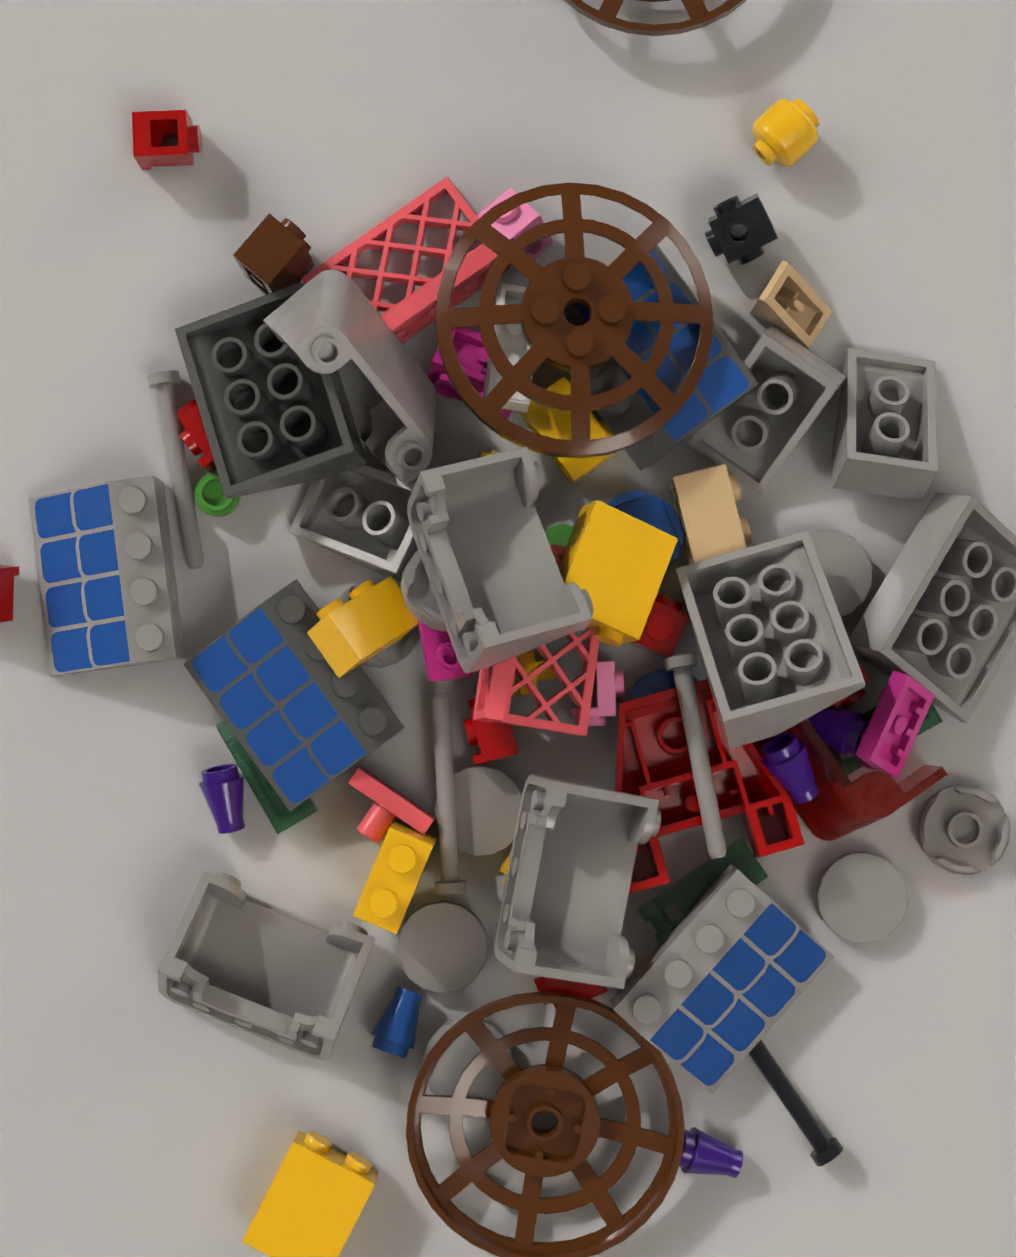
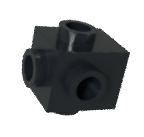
[704,193,778,265]

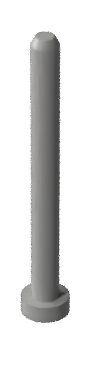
[147,370,204,569]
[664,653,727,859]
[432,692,467,895]

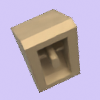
[750,261,832,348]

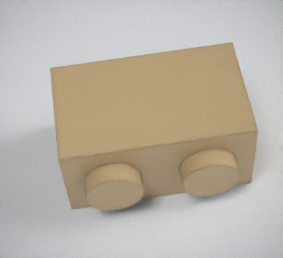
[669,464,752,564]

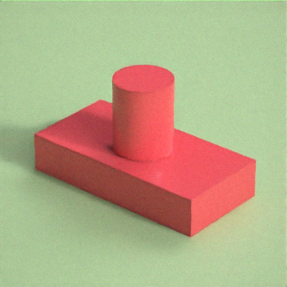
[348,766,435,844]

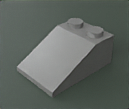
[688,325,846,495]
[832,348,938,501]
[289,465,418,582]

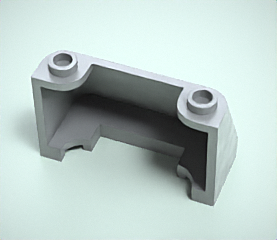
[263,269,437,486]
[407,446,593,673]
[494,775,661,989]
[158,871,375,1059]

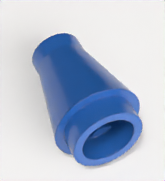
[371,986,423,1059]

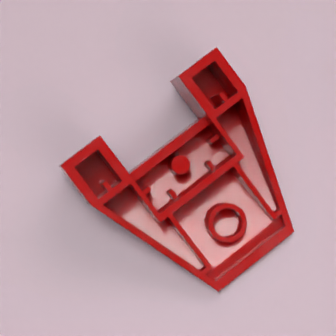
[614,679,805,894]

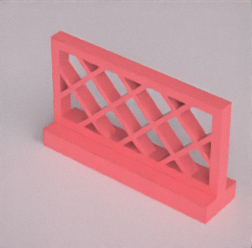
[301,177,511,344]
[473,543,599,737]

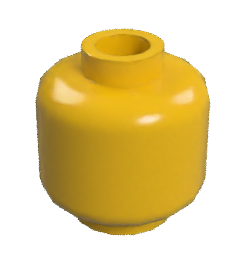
[752,98,820,167]

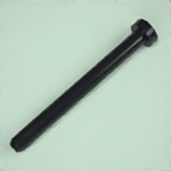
[749,1040,843,1166]

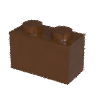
[233,213,314,295]

